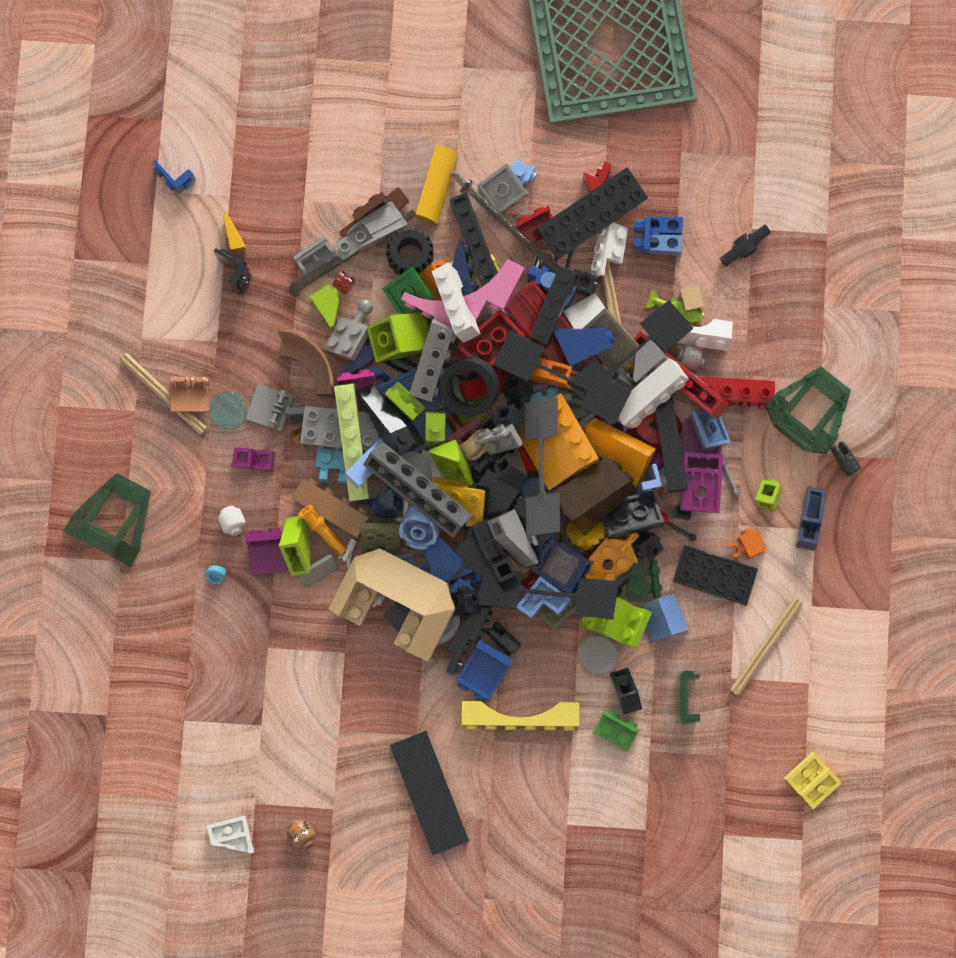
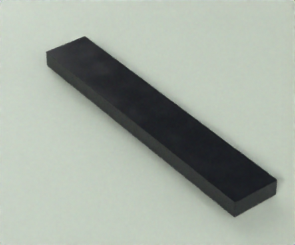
[449,192,498,287]
[655,394,688,493]

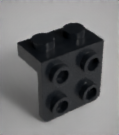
[213,248,252,295]

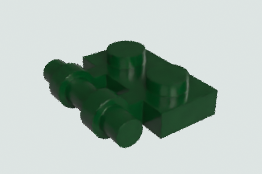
[626,560,662,602]

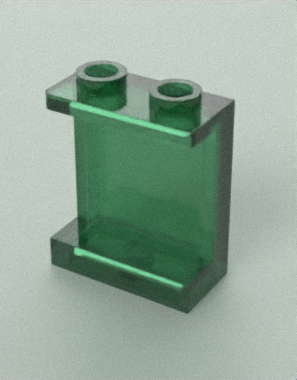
[677,671,700,724]

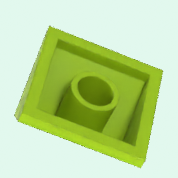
[429,440,473,486]

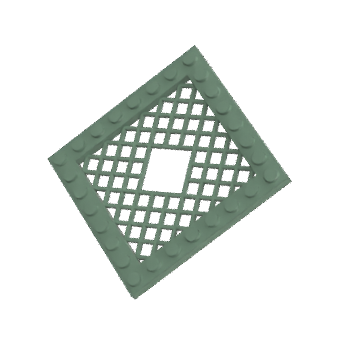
[528,0,697,124]

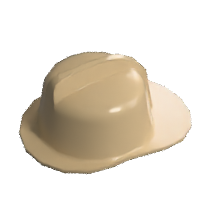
[459,428,487,460]

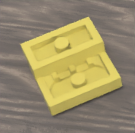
[784,752,841,809]

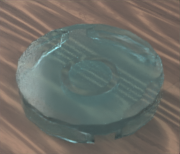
[209,391,248,430]

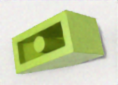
[310,284,341,331]

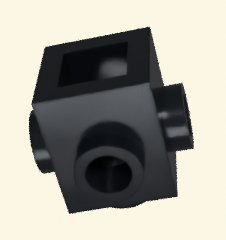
[632,530,664,562]
[450,586,481,616]

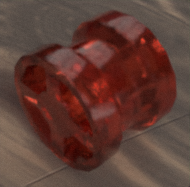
[332,271,355,295]

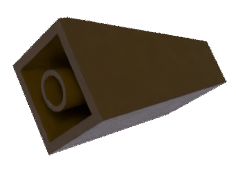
[552,457,636,536]

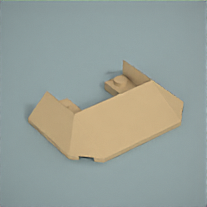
[328,548,455,662]

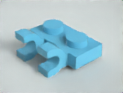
[315,448,347,485]

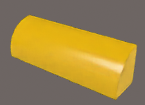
[416,144,458,225]

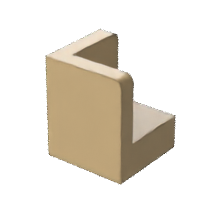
[679,285,704,311]

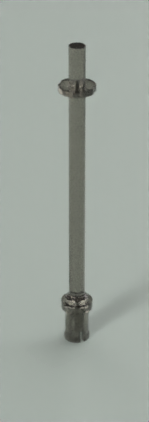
[450,171,560,274]

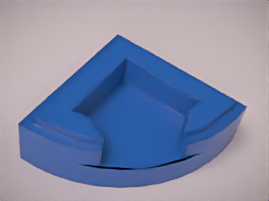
[372,365,391,383]

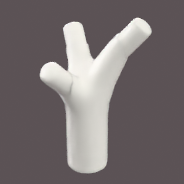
[337,538,358,569]

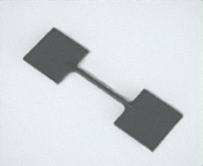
[524,397,560,536]

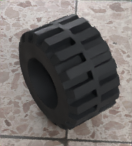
[386,227,434,275]

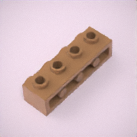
[292,478,371,538]

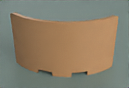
[278,328,336,396]

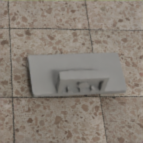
[300,406,379,451]

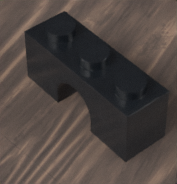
[492,376,533,434]

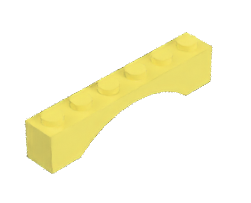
[462,701,579,731]

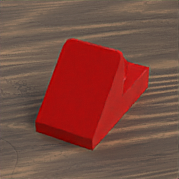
[583,162,612,192]

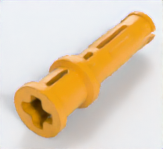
[298,504,347,556]

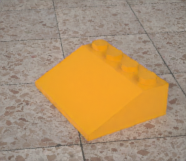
[518,393,600,492]

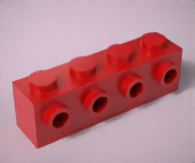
[698,376,775,410]

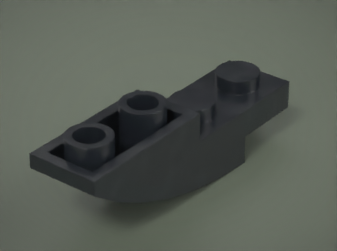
[446,606,493,676]

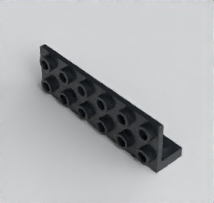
[533,167,648,259]

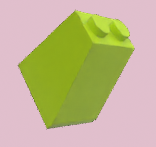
[366,312,429,363]

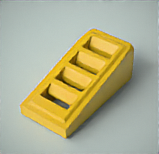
[222,213,246,255]

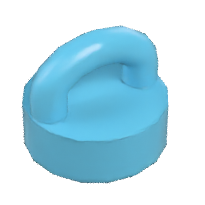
[205,565,227,584]

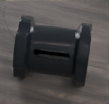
[471,453,495,478]

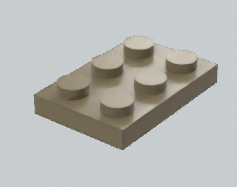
[582,308,640,374]

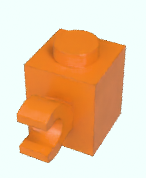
[728,528,767,560]

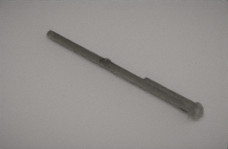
[289,209,416,296]

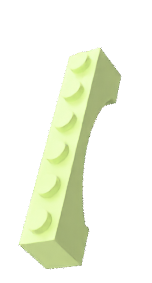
[334,383,370,501]

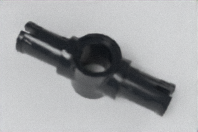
[719,224,771,267]

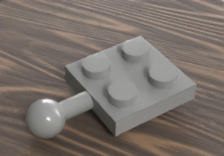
[323,299,373,361]

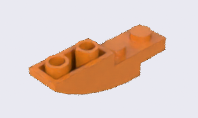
[530,358,579,392]

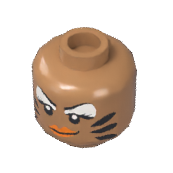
[287,819,316,850]

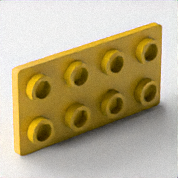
[407,477,485,527]

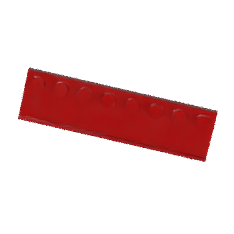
[504,280,604,421]

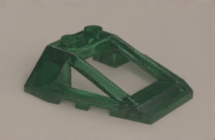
[765,367,851,455]
[63,473,151,567]

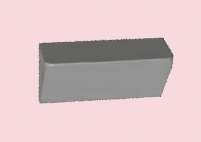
[298,554,338,588]

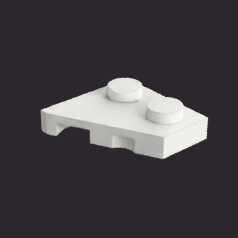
[207,815,255,853]

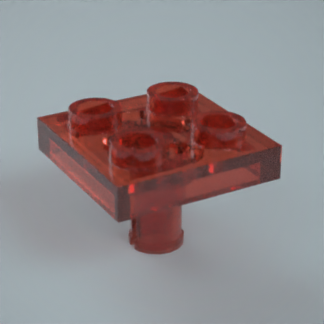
[445,413,481,445]

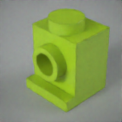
[755,479,782,512]

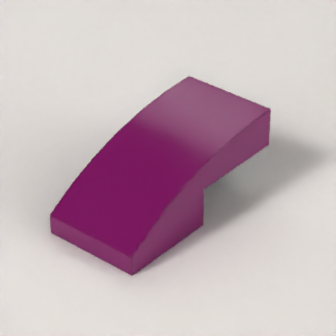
[232,448,275,471]

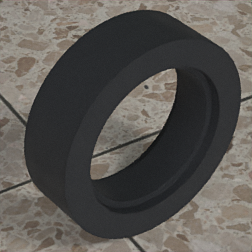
[439,357,500,417]

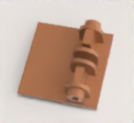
[169,376,209,412]

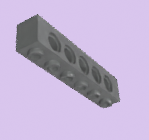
[363,442,472,538]

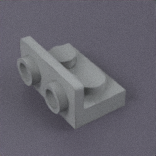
[474,424,523,455]

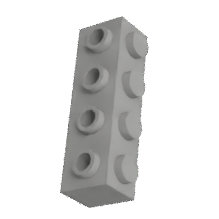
[409,319,456,402]

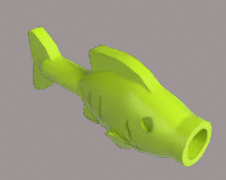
[645,290,704,324]

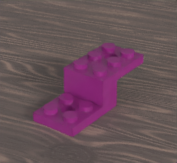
[680,419,723,514]

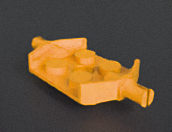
[580,533,639,581]

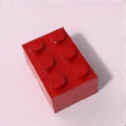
[457,309,526,379]

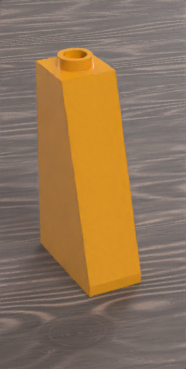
[583,418,656,487]

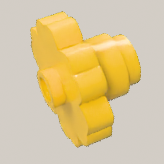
[566,520,606,550]

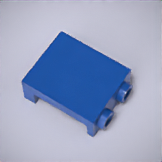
[456,640,513,702]

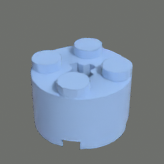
[399,505,441,549]

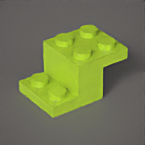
[579,597,652,648]

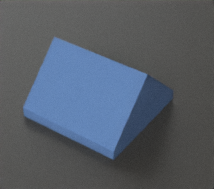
[689,409,731,453]
[639,594,688,643]

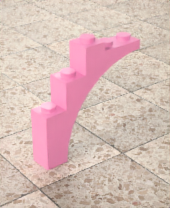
[401,259,526,324]

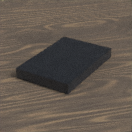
[602,491,665,540]

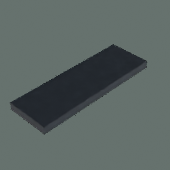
[390,731,469,856]

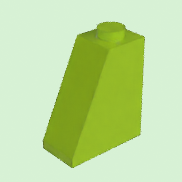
[279,516,311,576]

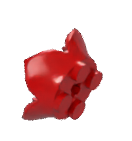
[625,412,683,454]

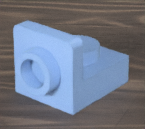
[511,160,537,187]

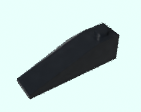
[356,384,424,455]

